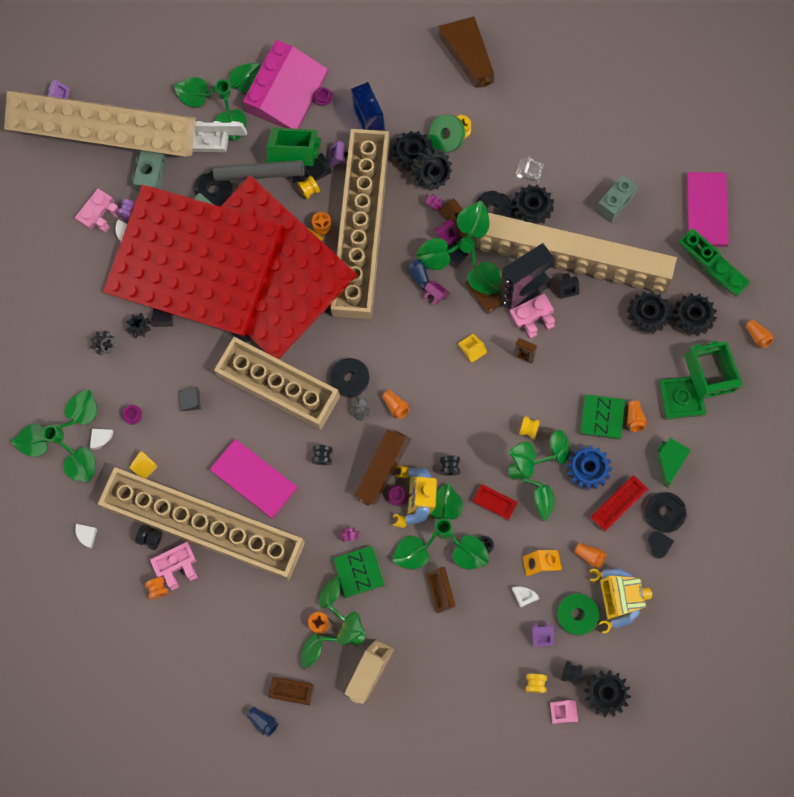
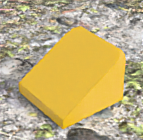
[458,333,487,363]
[129,451,158,479]

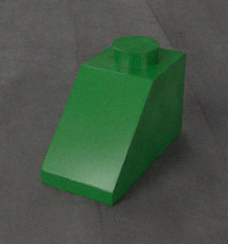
[657,437,691,488]

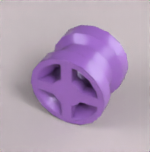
[116,199,135,221]

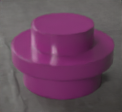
[314,87,333,106]
[424,194,442,211]
[122,405,143,425]
[387,486,407,506]
[339,527,360,542]

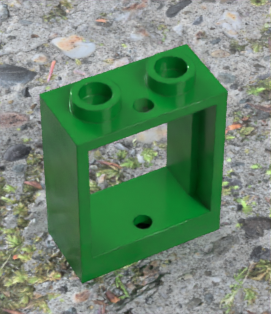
[267,127,321,166]
[684,341,743,400]

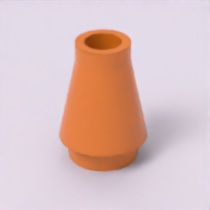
[745,319,774,349]
[382,390,410,419]
[627,400,647,432]
[574,543,607,568]

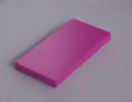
[686,172,729,247]
[210,439,298,519]

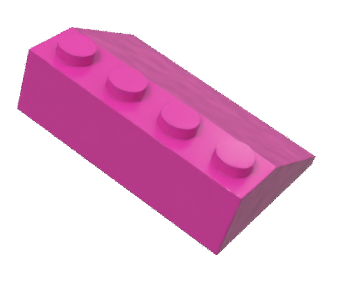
[243,40,328,129]

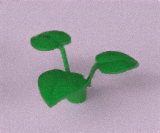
[174,63,261,141]
[416,201,501,294]
[11,390,97,482]
[508,430,570,522]
[392,483,489,570]
[301,575,365,670]

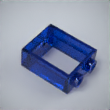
[351,82,385,131]

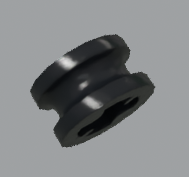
[478,536,494,555]

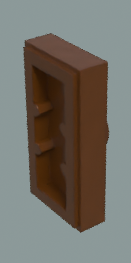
[439,198,468,239]
[465,281,502,314]
[514,338,537,364]
[426,567,456,613]
[268,676,314,706]

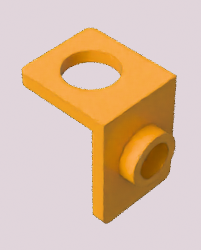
[523,550,562,576]

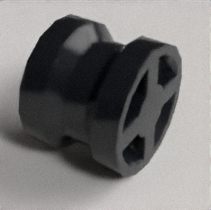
[311,445,333,466]
[440,456,460,476]
[561,660,583,686]

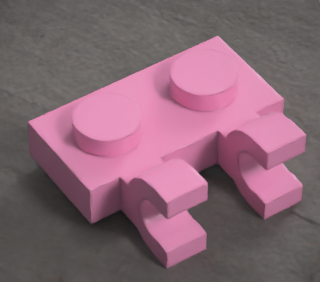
[75,189,119,233]
[510,293,555,339]
[150,542,198,591]

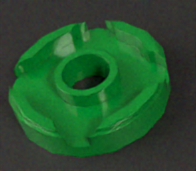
[429,114,465,153]
[557,593,599,636]

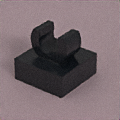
[558,273,579,299]

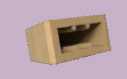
[344,639,394,704]

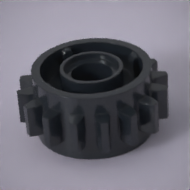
[393,131,434,172]
[411,147,452,191]
[512,184,554,224]
[627,291,671,334]
[672,293,717,337]
[584,670,631,718]

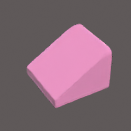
[550,700,578,724]

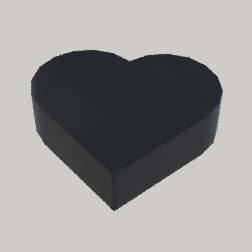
[648,531,674,559]

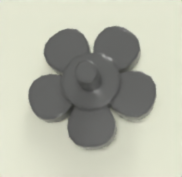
[349,398,371,421]

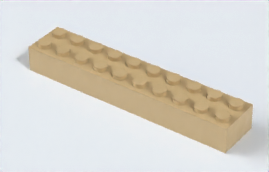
[4,91,196,157]
[331,129,390,320]
[476,213,677,293]
[98,467,305,581]

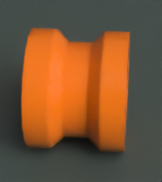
[312,212,332,235]
[144,577,169,600]
[308,612,330,634]

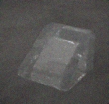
[516,156,543,182]

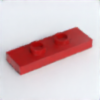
[590,475,648,532]

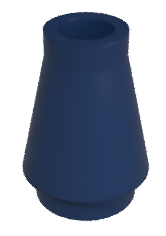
[407,260,430,290]
[247,707,279,737]

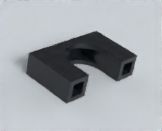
[499,243,555,310]

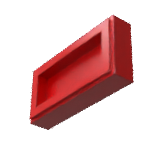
[472,484,518,521]

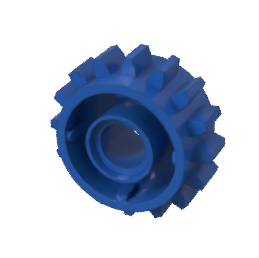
[567,445,612,491]

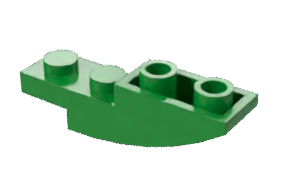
[678,228,750,297]

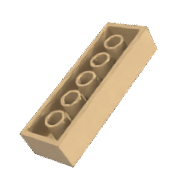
[214,337,340,431]

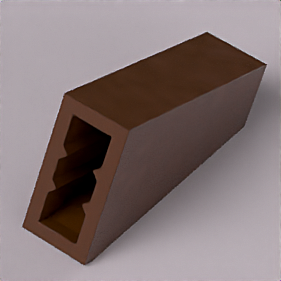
[439,16,494,88]
[355,429,412,506]

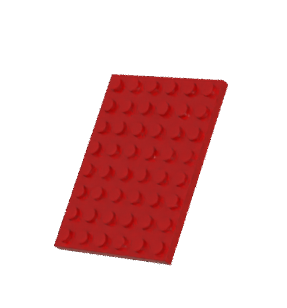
[221,175,357,359]
[103,184,283,337]

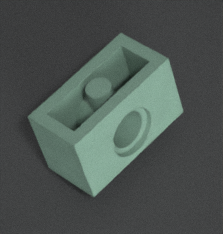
[132,150,167,192]
[597,175,638,223]

